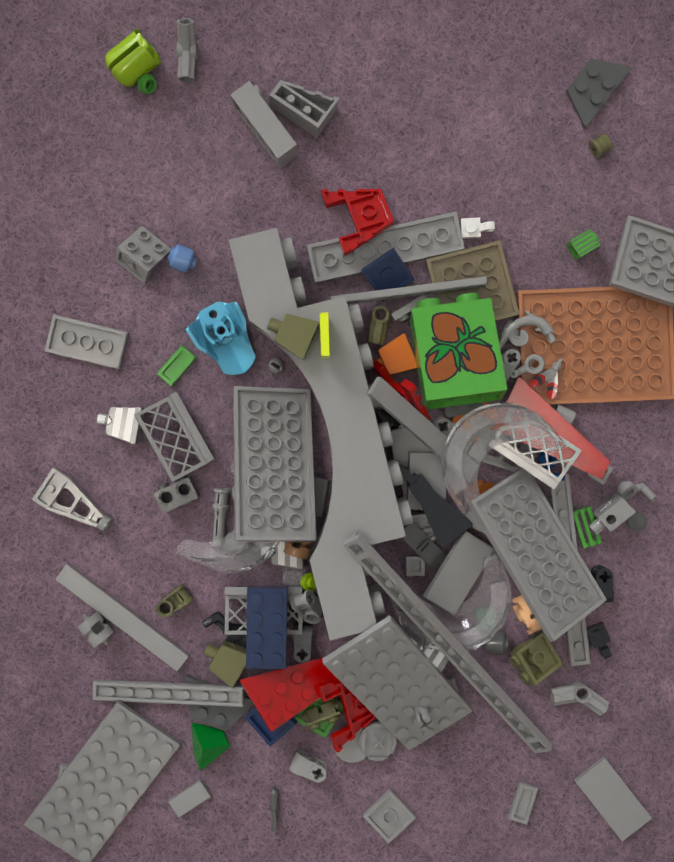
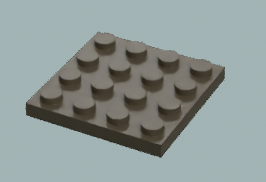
[425,240,519,321]

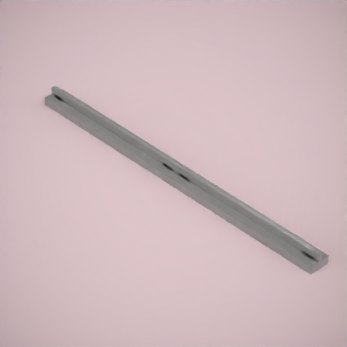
[343,531,553,754]

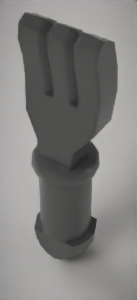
[269,788,279,832]

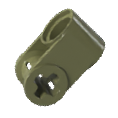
[156,583,194,618]

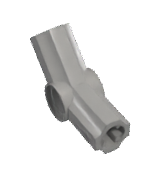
[176,18,199,82]
[550,681,610,716]

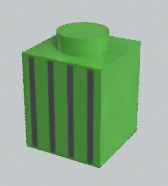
[566,229,600,261]

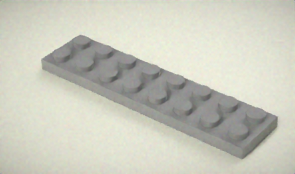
[307,211,465,284]

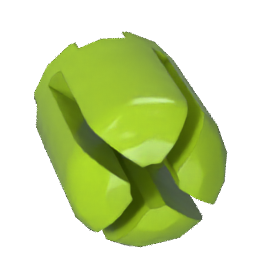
[105,28,162,87]

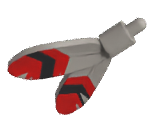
[529,358,563,399]

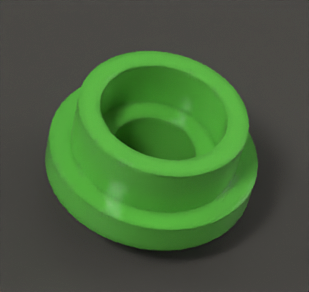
[138,74,156,94]

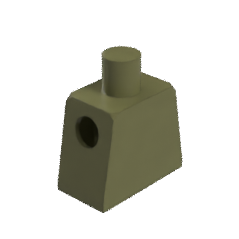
[267,314,320,360]
[203,640,246,688]

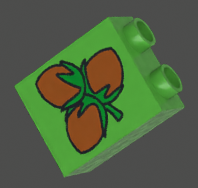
[410,293,507,410]

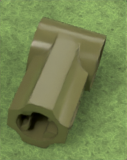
[367,306,389,345]

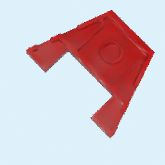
[321,189,394,256]
[372,360,431,421]
[317,680,376,753]

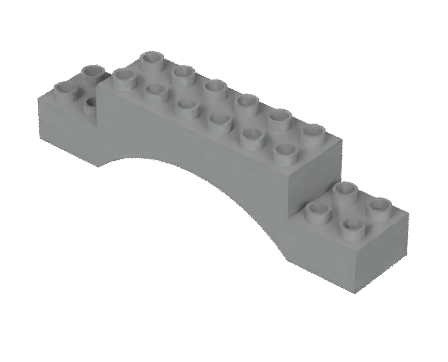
[229,228,413,640]

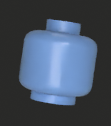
[167,244,197,273]

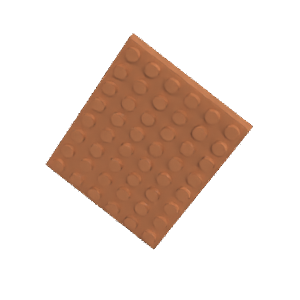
[517,287,674,405]

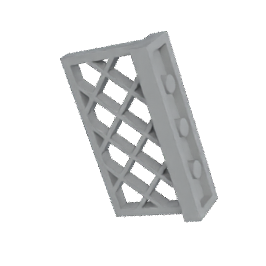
[134,392,214,482]
[489,406,582,490]
[225,587,303,635]

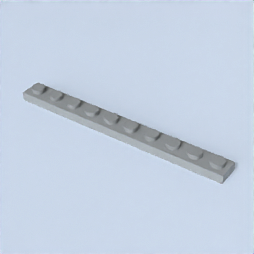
[549,474,590,666]

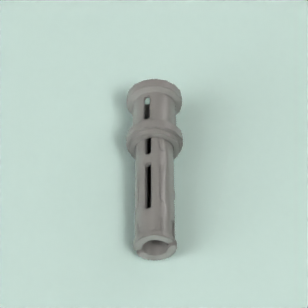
[212,488,231,547]

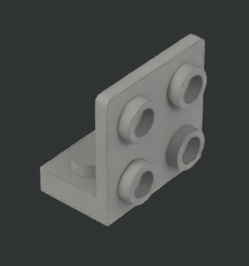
[114,226,171,284]

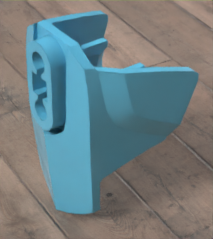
[186,301,256,375]

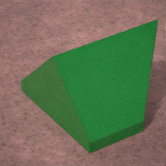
[191,722,231,771]

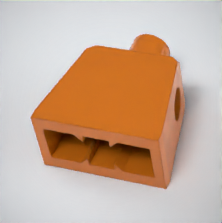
[373,333,417,375]

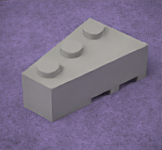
[269,80,340,138]

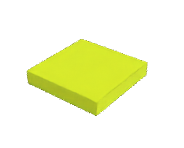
[320,312,330,359]

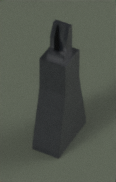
[399,464,473,548]

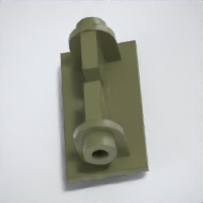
[301,701,343,730]

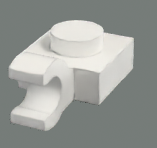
[460,217,495,239]

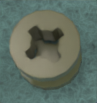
[588,134,613,159]

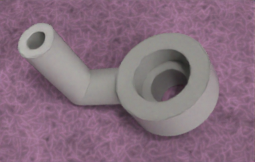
[510,354,545,378]
[617,481,658,502]

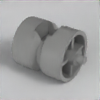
[77,611,114,648]

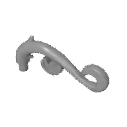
[499,311,556,350]

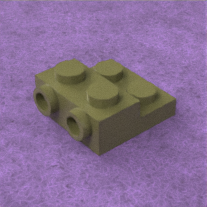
[509,631,563,686]

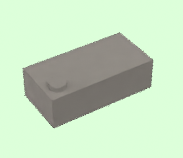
[230,81,298,169]

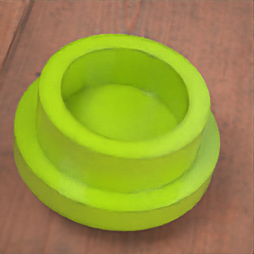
[300,572,316,591]

